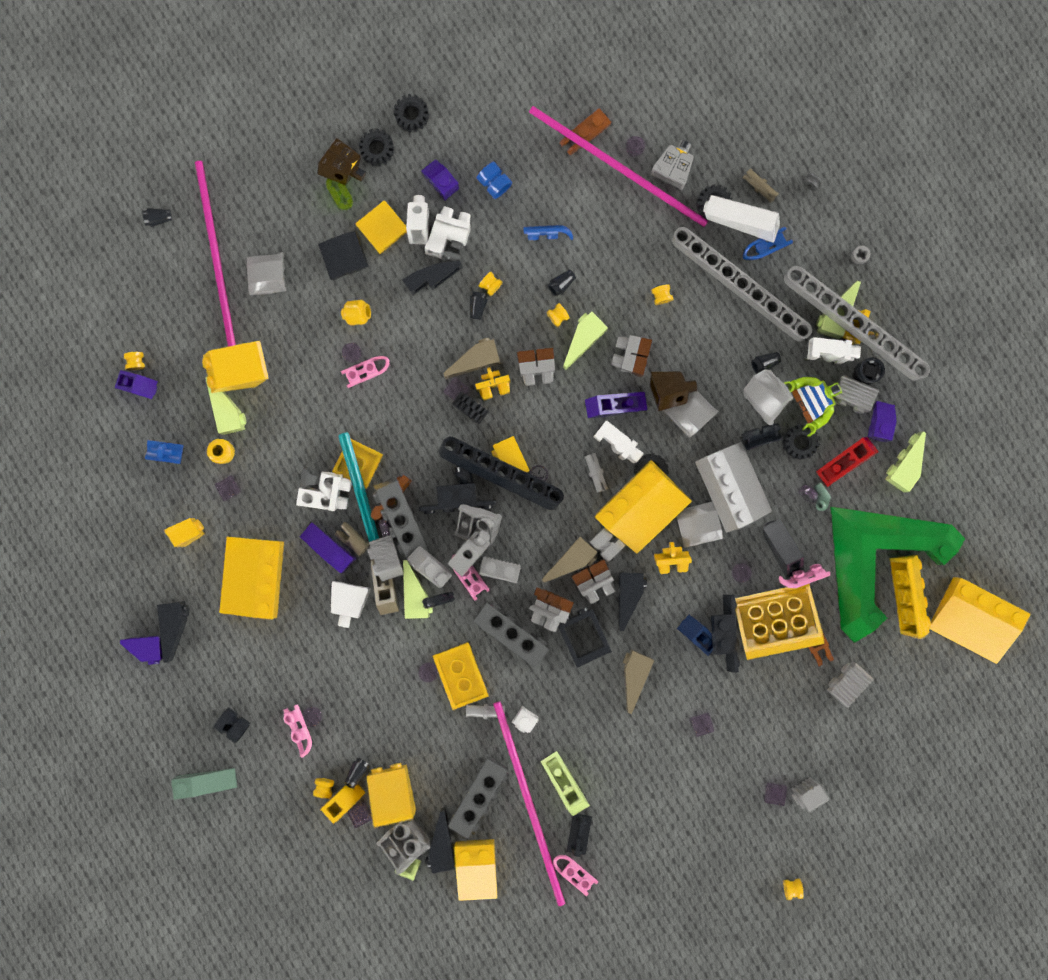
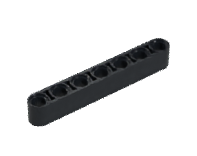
[439,437,564,510]

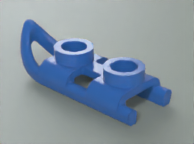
[523,225,573,240]
[742,227,793,260]

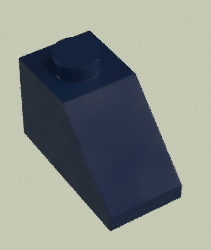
[677,614,713,656]

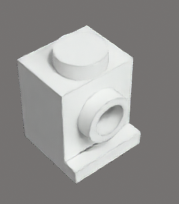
[512,706,538,733]

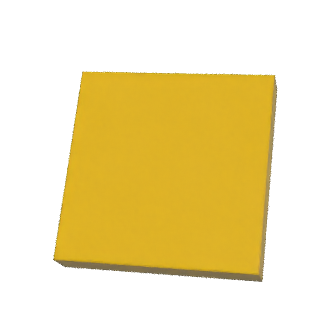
[355,200,407,254]
[332,439,383,489]

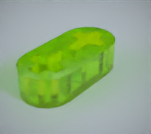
[326,178,353,210]

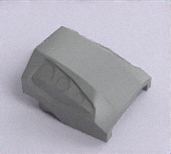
[247,252,287,296]
[744,369,793,425]
[663,391,719,438]
[676,502,723,548]
[454,504,502,546]
[376,819,431,875]

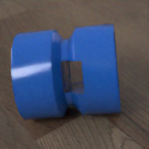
[477,162,512,199]

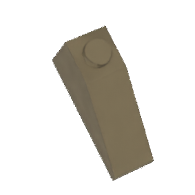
[443,338,500,379]
[541,537,597,583]
[370,559,399,615]
[622,649,654,714]

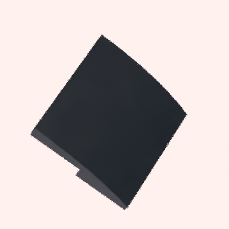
[318,231,369,280]

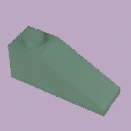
[171,768,237,800]

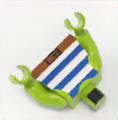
[784,377,842,437]

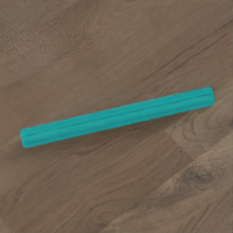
[338,432,379,542]

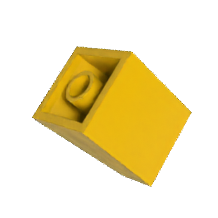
[202,341,268,393]
[367,763,416,827]

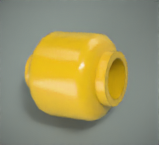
[341,300,371,325]
[207,439,235,464]

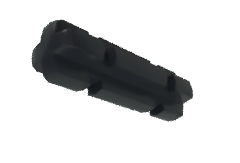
[422,591,455,609]

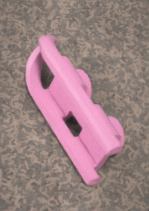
[341,356,389,388]
[451,554,490,601]
[779,564,830,588]
[283,704,312,757]
[553,855,598,896]

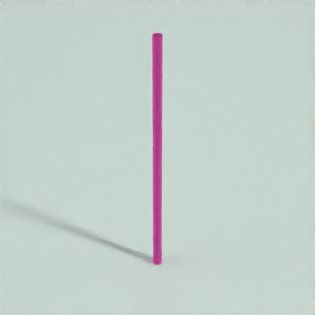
[529,106,708,227]
[195,161,236,347]
[493,701,565,906]

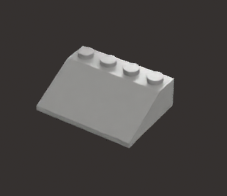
[695,442,772,533]

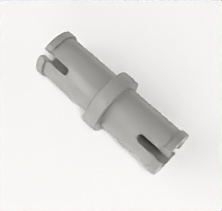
[584,453,608,493]
[466,704,505,719]

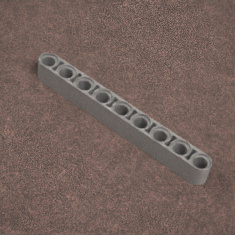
[672,227,812,342]
[784,266,930,381]

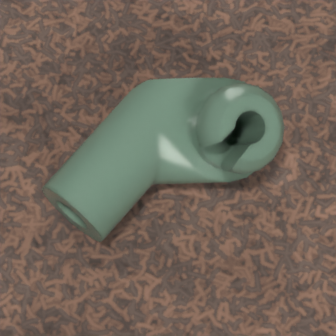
[814,482,831,511]

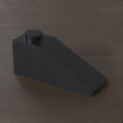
[618,572,647,631]
[157,601,189,663]
[426,807,456,874]

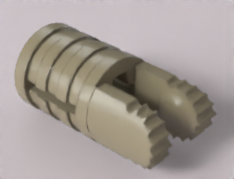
[335,522,370,557]

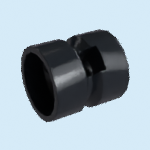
[853,357,885,385]
[213,707,251,744]

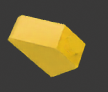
[491,436,530,473]
[164,518,204,547]

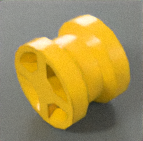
[479,272,503,296]
[651,284,674,305]
[546,303,570,327]
[124,352,145,371]
[313,778,334,798]
[783,878,804,900]

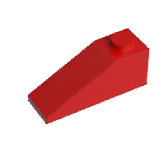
[816,437,879,487]

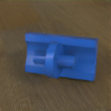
[145,440,183,464]

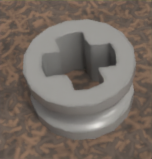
[851,246,870,265]

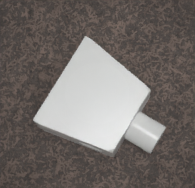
[406,195,429,244]
[331,581,371,628]

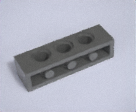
[372,477,427,559]
[473,602,549,668]
[448,756,509,839]

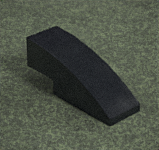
[402,261,463,296]

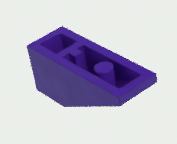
[585,392,648,418]
[300,522,356,573]

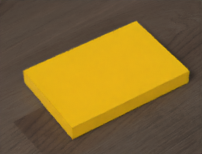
[433,642,489,710]

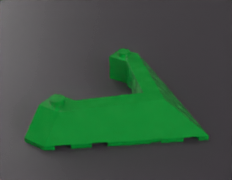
[830,507,965,643]

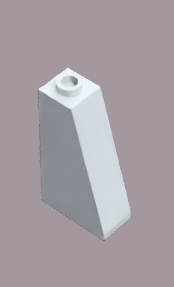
[703,195,780,242]

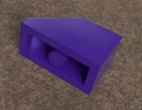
[421,159,459,201]
[115,370,158,399]
[868,401,897,442]
[120,636,163,665]

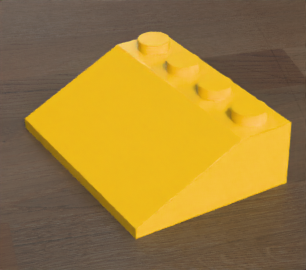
[595,460,692,554]
[219,537,284,619]
[889,555,931,639]
[929,577,1031,664]
[735,584,824,660]

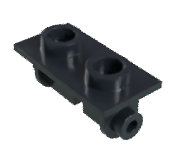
[740,422,783,451]
[566,814,592,857]

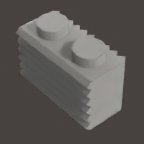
[833,375,879,414]
[367,535,404,581]
[407,546,452,588]
[479,556,521,583]
[827,662,874,708]
[791,777,829,812]

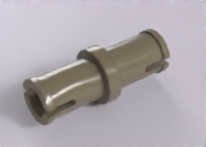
[743,169,779,203]

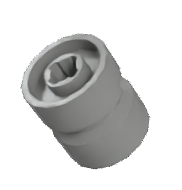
[589,527,625,562]

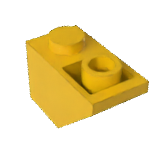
[321,784,366,824]

